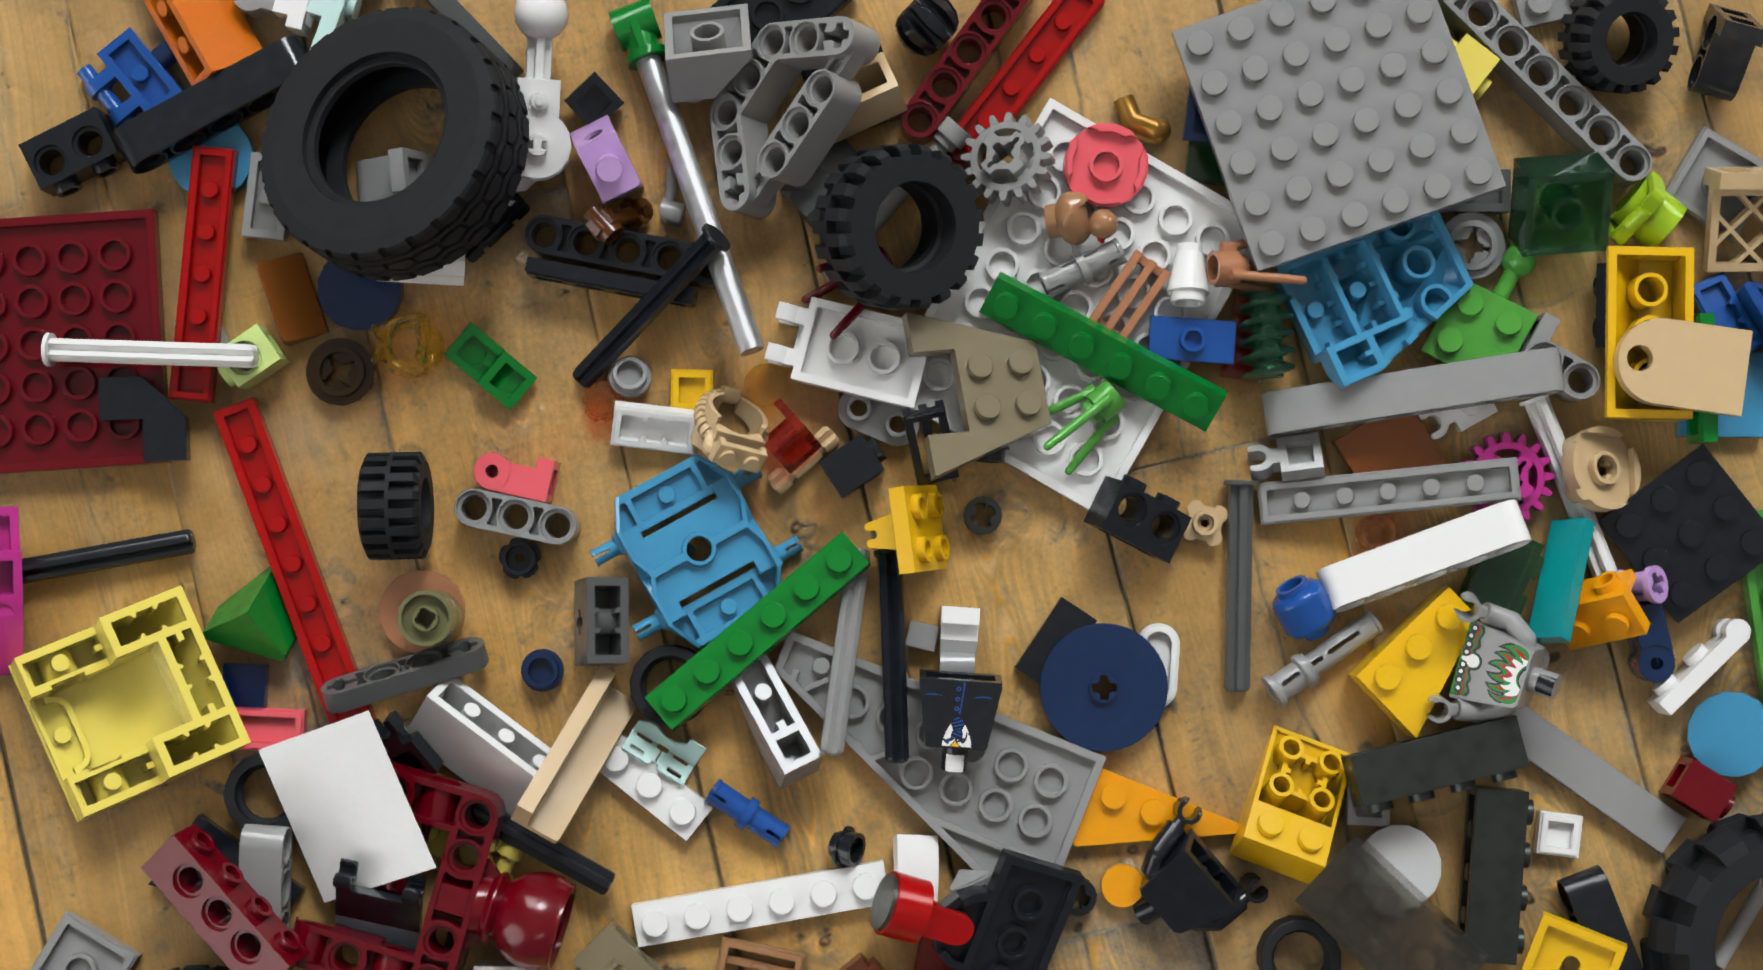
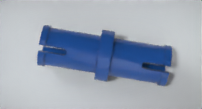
[704,778,790,848]

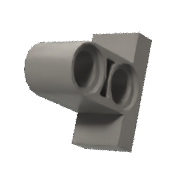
[355,147,435,202]
[1519,312,1601,402]

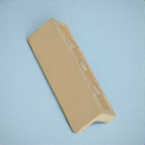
[511,665,636,844]

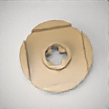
[1562,426,1641,512]

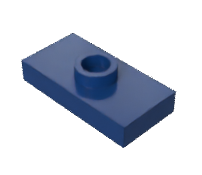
[1694,272,1763,354]
[1148,315,1236,365]

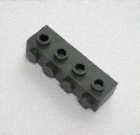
[1341,715,1530,813]
[1455,785,1534,965]

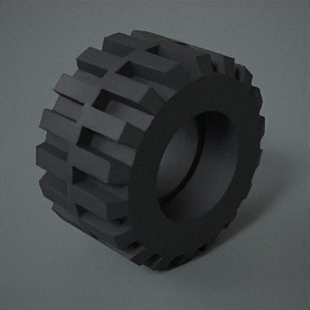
[1557,0,1680,94]
[357,452,434,560]

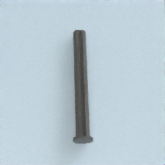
[1223,480,1258,692]

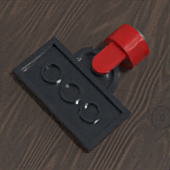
[871,848,1084,970]

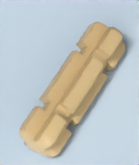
[767,426,840,494]

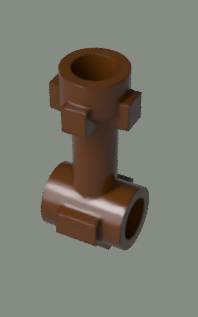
[582,197,653,245]

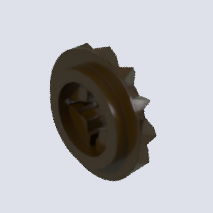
[306,338,376,406]

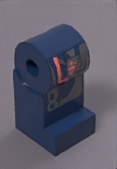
[1628,601,1675,682]

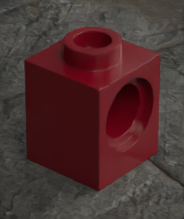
[1659,756,1738,823]

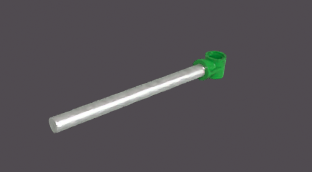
[608,0,764,356]

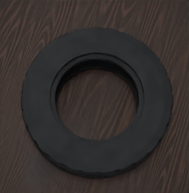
[261,7,529,281]

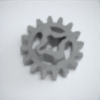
[961,112,1055,207]

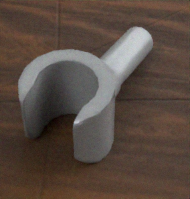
[660,165,686,227]

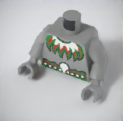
[1426,591,1562,723]

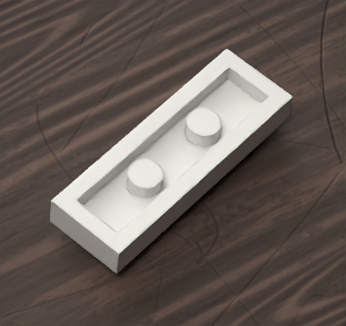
[599,733,714,841]

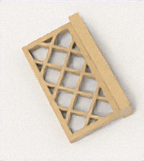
[1702,166,1763,272]

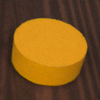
[1100,863,1142,907]

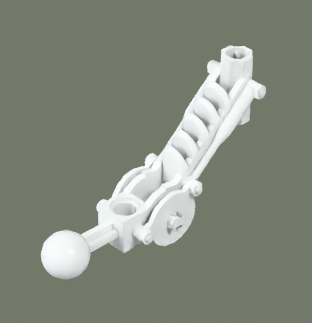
[377,0,572,286]

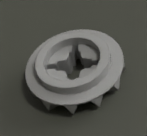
[1445,213,1505,279]

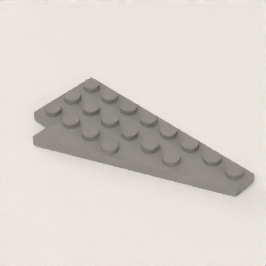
[774,631,1106,876]

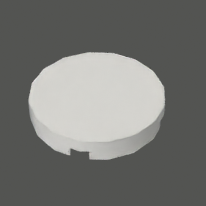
[1355,824,1441,909]

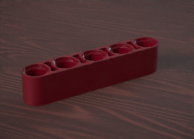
[901,0,1032,145]

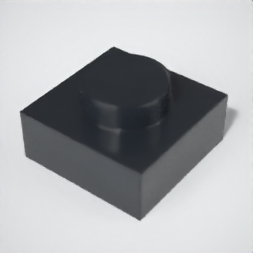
[564,71,624,124]

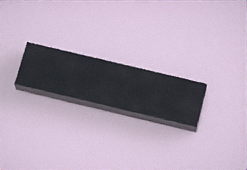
[525,257,698,309]

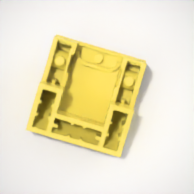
[8,585,251,823]

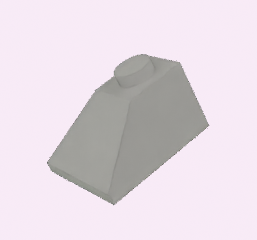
[663,3,752,103]

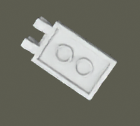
[764,297,929,410]

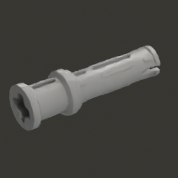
[1261,610,1384,709]

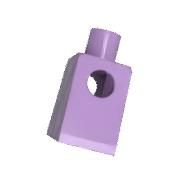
[570,114,644,206]

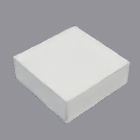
[1532,810,1583,859]

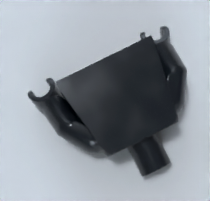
[1133,796,1268,933]

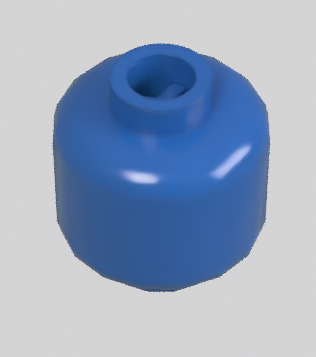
[1272,575,1336,641]

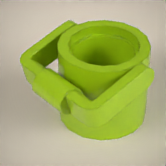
[1605,171,1687,247]

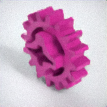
[1461,432,1555,521]

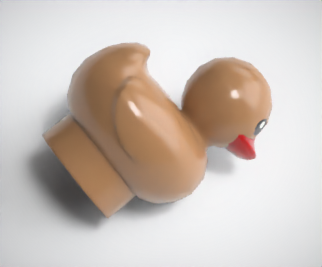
[1044,191,1118,245]

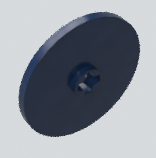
[1039,623,1168,751]

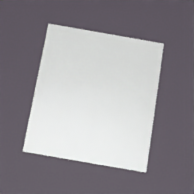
[258,710,436,903]

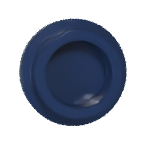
[521,649,564,692]

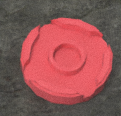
[1063,123,1148,209]

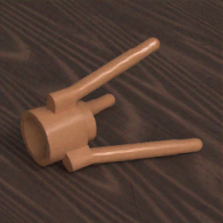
[1205,239,1307,298]

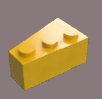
[1347,587,1471,738]

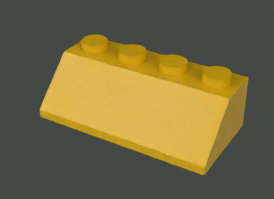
[1604,246,1694,422]

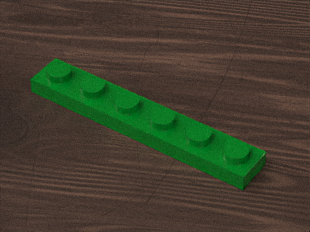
[979,271,1227,432]
[644,531,871,732]

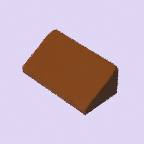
[256,253,330,346]

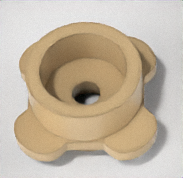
[1183,500,1228,546]

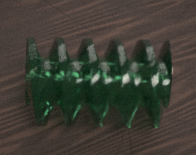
[1237,291,1296,380]

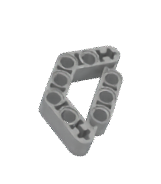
[710,16,880,219]

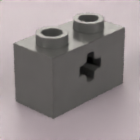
[574,577,629,666]

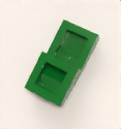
[444,322,537,410]

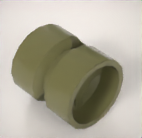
[397,590,463,646]

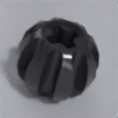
[895,0,959,57]

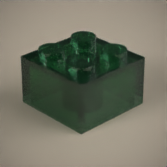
[1508,152,1615,257]

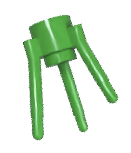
[1043,381,1126,475]

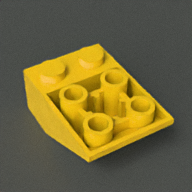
[1229,725,1351,884]

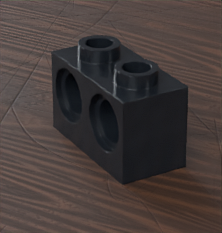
[19,107,126,197]
[1083,474,1192,563]

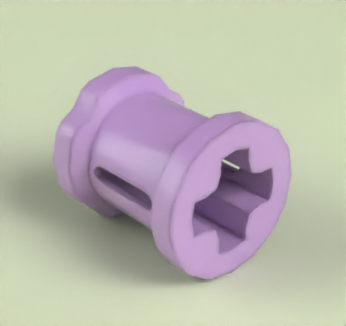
[1615,565,1669,604]

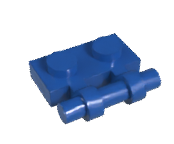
[77,27,184,129]

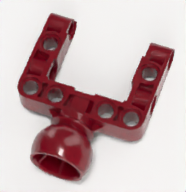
[293,761,576,970]

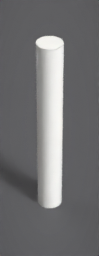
[1715,876,1763,970]

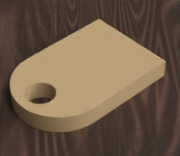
[1613,318,1753,417]

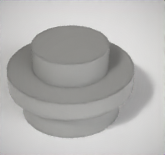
[609,356,651,398]

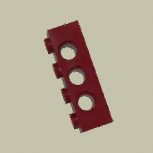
[141,823,310,970]

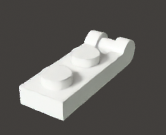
[1647,618,1751,715]

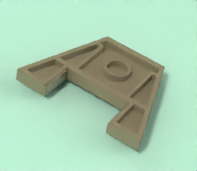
[902,312,1051,481]

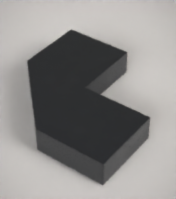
[98,376,191,462]

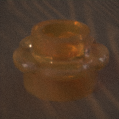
[583,381,625,423]

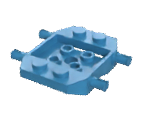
[590,454,804,648]

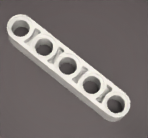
[1316,499,1532,613]

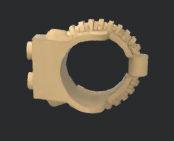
[691,385,769,474]

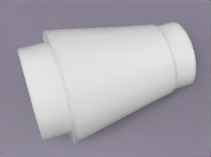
[1167,242,1210,308]

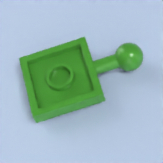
[1420,244,1538,364]

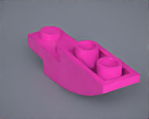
[0,506,24,676]

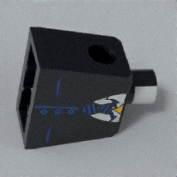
[919,669,1002,772]

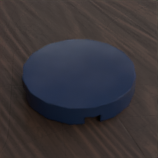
[318,261,404,331]

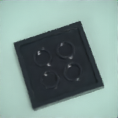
[1598,444,1763,623]

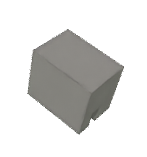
[905,620,940,652]

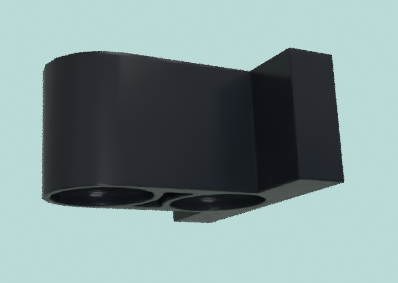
[1687,3,1763,101]

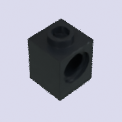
[819,434,887,499]

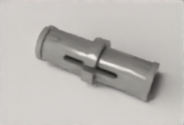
[1038,238,1127,298]

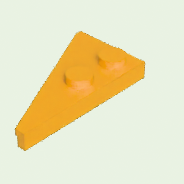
[1072,768,1240,847]

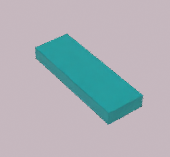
[1529,517,1595,644]

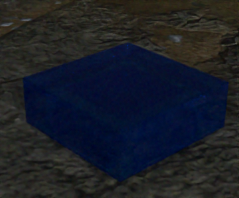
[223,663,269,708]

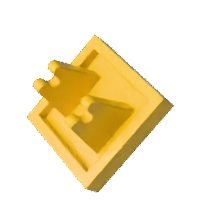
[864,485,950,575]

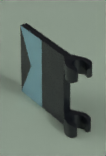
[333,858,426,950]

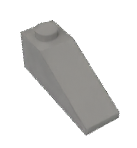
[731,654,823,789]

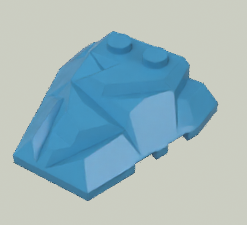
[1275,212,1474,389]

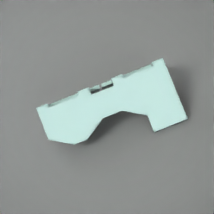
[621,719,707,787]

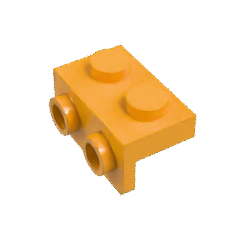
[1565,569,1651,650]

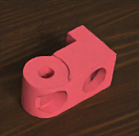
[474,453,561,504]

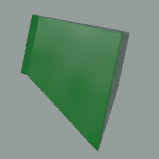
[203,567,297,662]

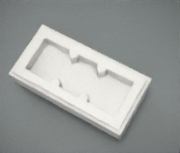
[610,400,696,455]

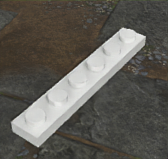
[631,859,886,948]

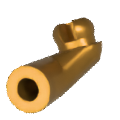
[1114,94,1171,145]

